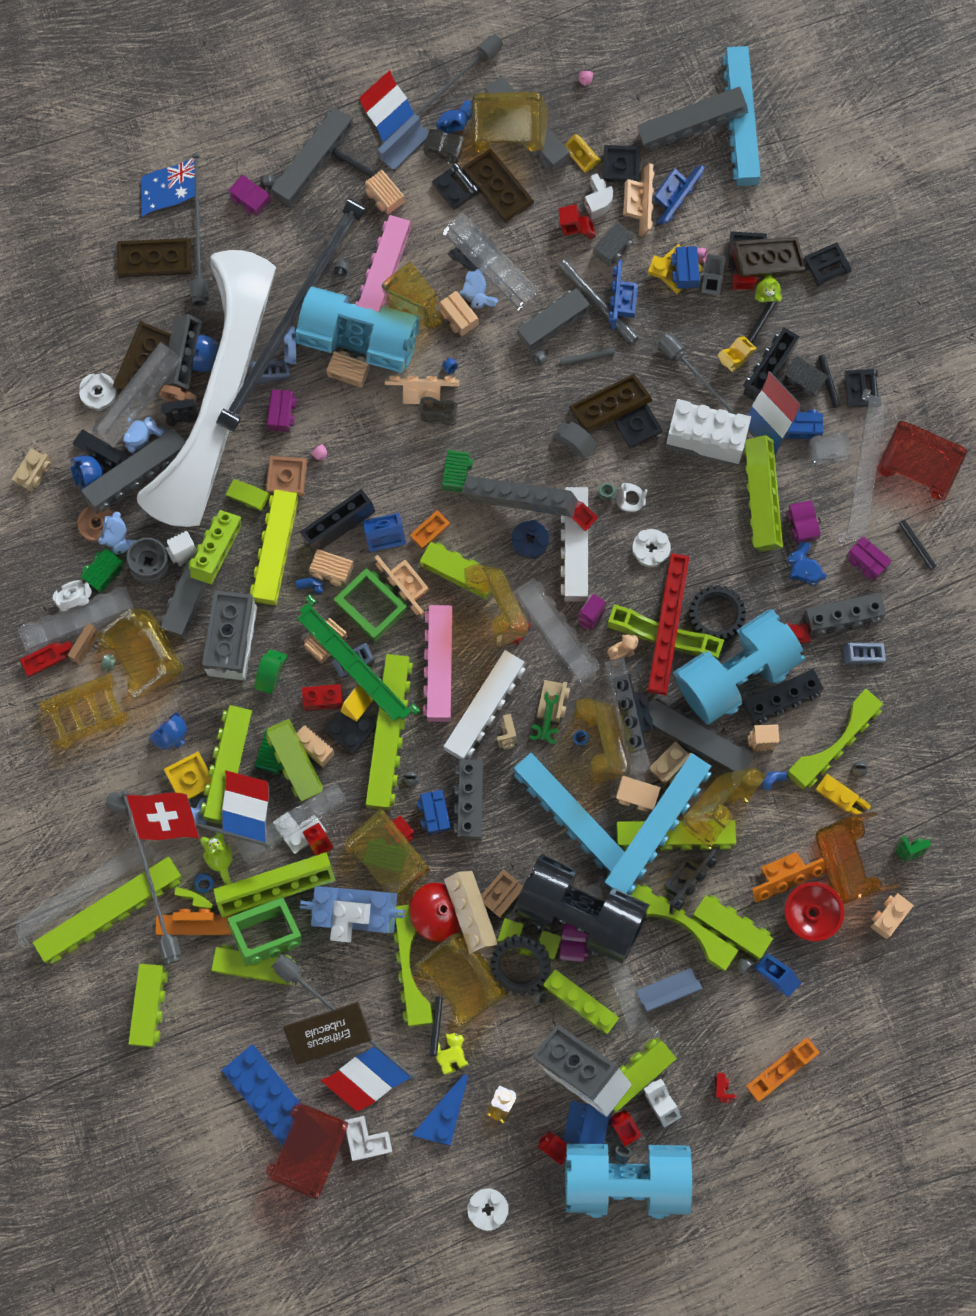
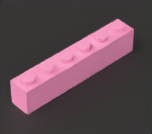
[355,215,411,312]
[423,605,452,722]

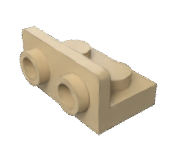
[11,448,51,492]
[537,680,570,723]
[496,714,518,750]
[648,741,691,785]

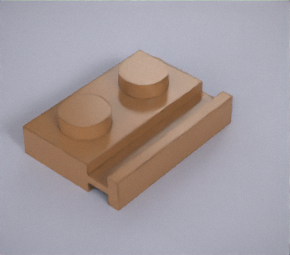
[68,623,99,665]
[481,869,523,918]

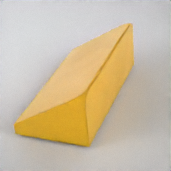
[564,134,601,173]
[341,684,373,721]

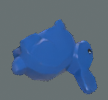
[436,100,474,136]
[787,542,827,586]

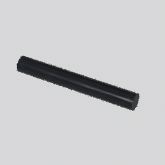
[331,148,377,177]
[747,301,776,343]
[818,354,841,408]
[899,520,937,570]
[429,996,443,1057]

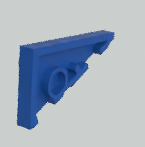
[413,1075,468,1146]

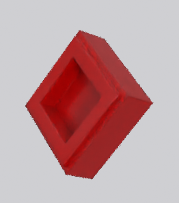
[580,216,596,240]

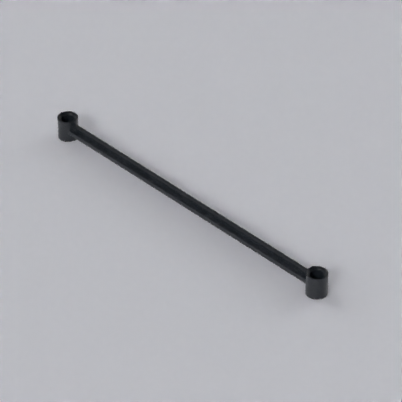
[216,198,366,432]

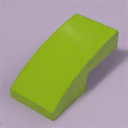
[226,479,270,511]
[174,887,215,911]

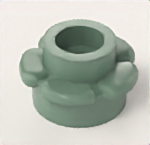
[598,483,616,500]
[100,654,117,672]

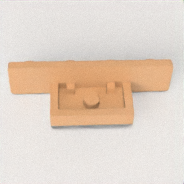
[623,163,654,236]
[385,375,459,404]
[375,555,430,617]

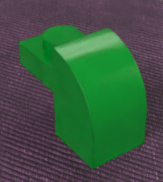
[254,649,287,694]

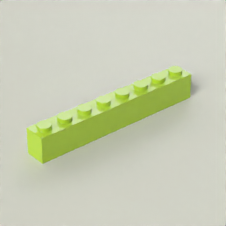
[366,654,413,811]
[32,856,183,965]

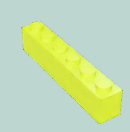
[250,490,299,606]

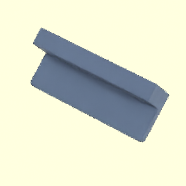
[378,114,430,171]
[637,968,702,1013]

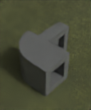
[701,253,726,295]
[552,422,597,459]

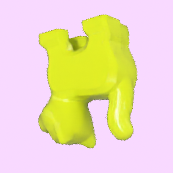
[436,1033,468,1075]

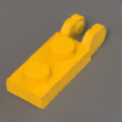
[815,774,871,820]

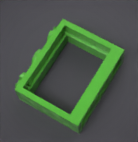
[334,568,407,642]
[227,897,302,966]

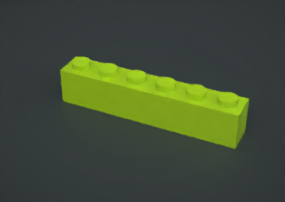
[744,435,783,552]
[199,705,252,825]
[616,820,736,851]
[214,852,335,918]

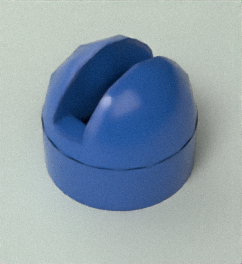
[442,358,458,374]
[573,730,590,746]

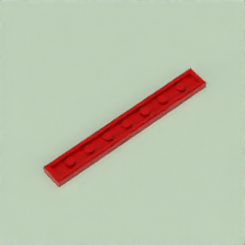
[647,553,690,696]

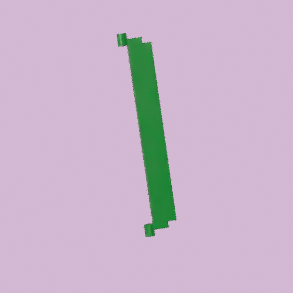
[297,595,420,722]

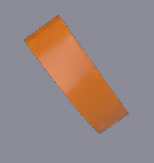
[746,1037,820,1102]

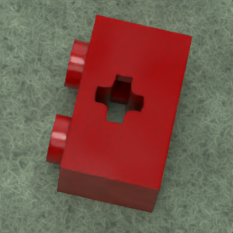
[302,684,343,711]

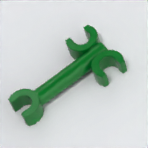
[529,691,559,744]

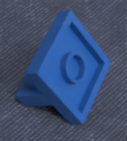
[363,513,406,552]
[563,1101,610,1144]

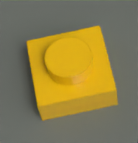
[648,255,671,280]

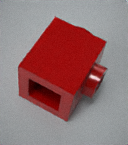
[559,204,582,236]

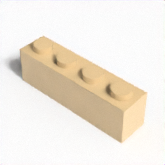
[444,871,498,954]

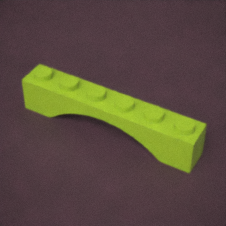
[607,604,724,660]
[787,689,883,790]
[631,884,738,972]
[394,905,433,1027]

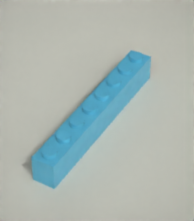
[722,46,760,186]
[514,753,625,877]
[604,753,712,895]

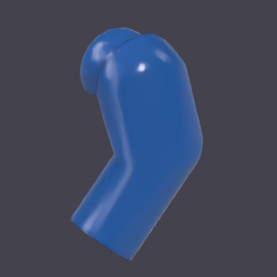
[296,577,324,594]
[761,771,787,791]

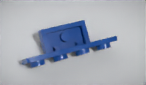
[653,165,705,225]
[608,260,638,330]

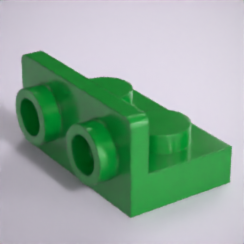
[895,836,932,863]

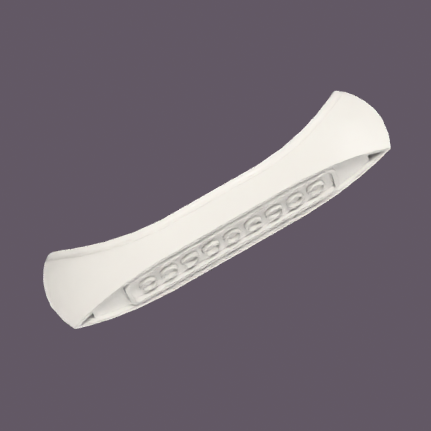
[137,250,276,527]

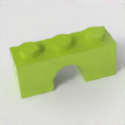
[497,918,561,962]

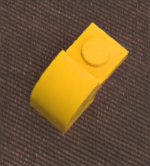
[717,336,757,372]

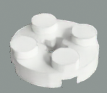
[79,373,118,411]
[632,529,671,567]
[53,580,92,611]
[468,1188,508,1231]

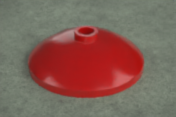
[784,882,844,942]
[409,883,461,942]

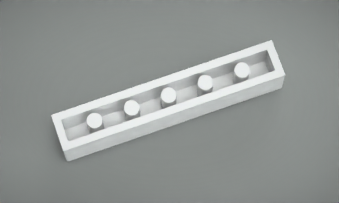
[561,487,588,602]
[444,650,526,759]

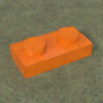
[410,510,450,550]

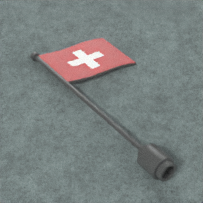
[120,790,200,965]

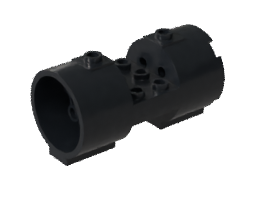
[514,854,650,964]

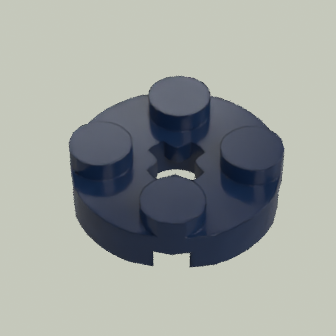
[512,520,549,559]

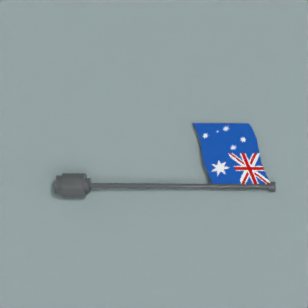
[141,153,209,307]

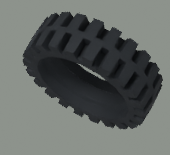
[688,585,746,642]
[490,934,551,996]

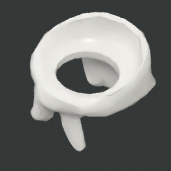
[616,483,647,512]

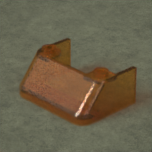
[815,812,900,904]

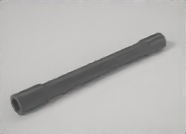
[558,259,639,344]

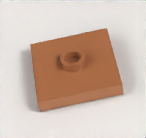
[266,456,307,496]

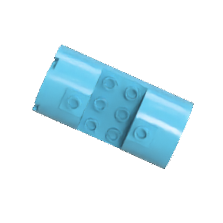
[295,286,420,373]
[673,609,805,725]
[565,1144,692,1219]

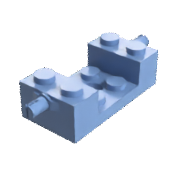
[300,886,405,933]

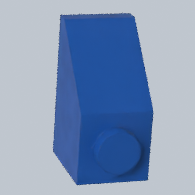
[754,953,802,998]

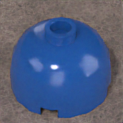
[192,335,219,372]
[70,455,105,493]
[149,712,187,750]

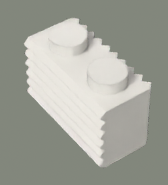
[166,531,197,567]

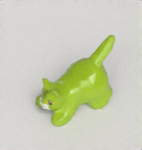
[755,275,782,302]
[200,833,233,885]

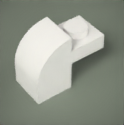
[584,173,613,220]
[644,1079,681,1127]

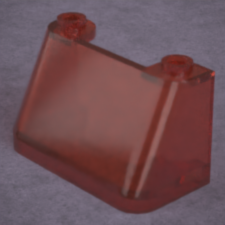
[876,421,968,501]
[266,1102,348,1200]

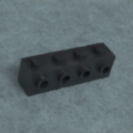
[743,327,800,401]
[300,489,376,555]
[742,669,824,725]

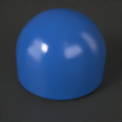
[193,873,214,893]

